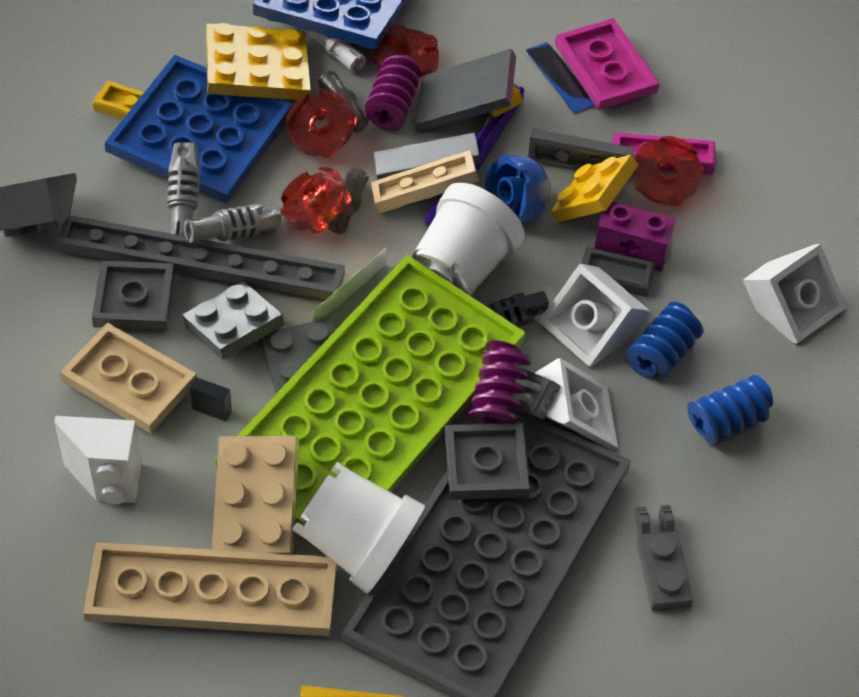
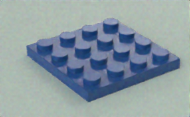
[253,0,408,50]
[104,54,293,204]

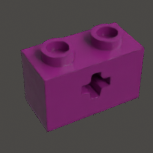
[595,201,676,272]

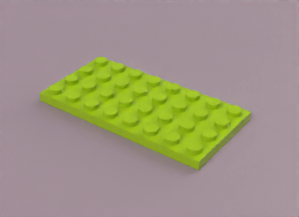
[215,255,525,526]

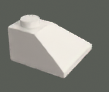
[742,244,847,343]
[526,358,618,451]

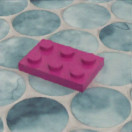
[555,18,659,111]

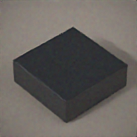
[190,377,232,421]

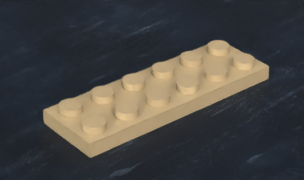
[83,542,337,637]

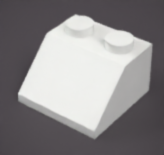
[538,263,650,367]
[54,416,142,505]

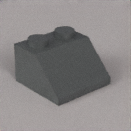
[0,173,77,237]

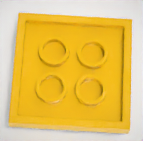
[206,23,311,101]

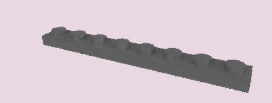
[56,215,345,300]

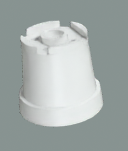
[411,183,525,296]
[292,462,425,594]

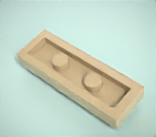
[371,150,479,214]

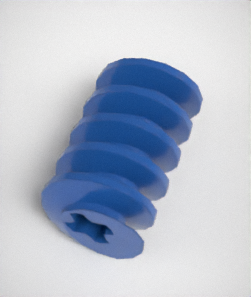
[626,301,704,378]
[687,374,773,445]

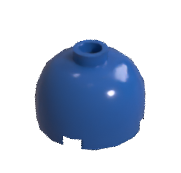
[484,155,550,224]

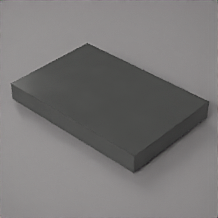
[415,49,516,132]

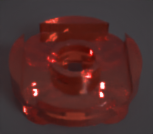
[373,25,439,76]
[286,89,357,158]
[633,136,703,206]
[280,167,352,234]

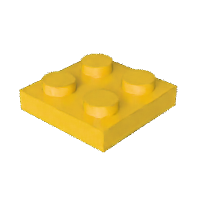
[550,155,638,223]

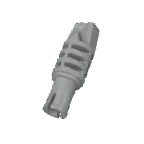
[167,142,201,236]
[183,204,282,243]

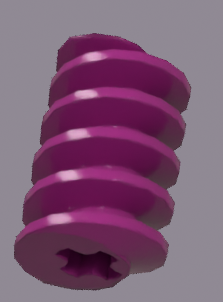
[365,55,422,131]
[468,340,531,424]

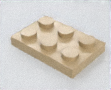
[60,323,197,434]
[212,436,299,554]

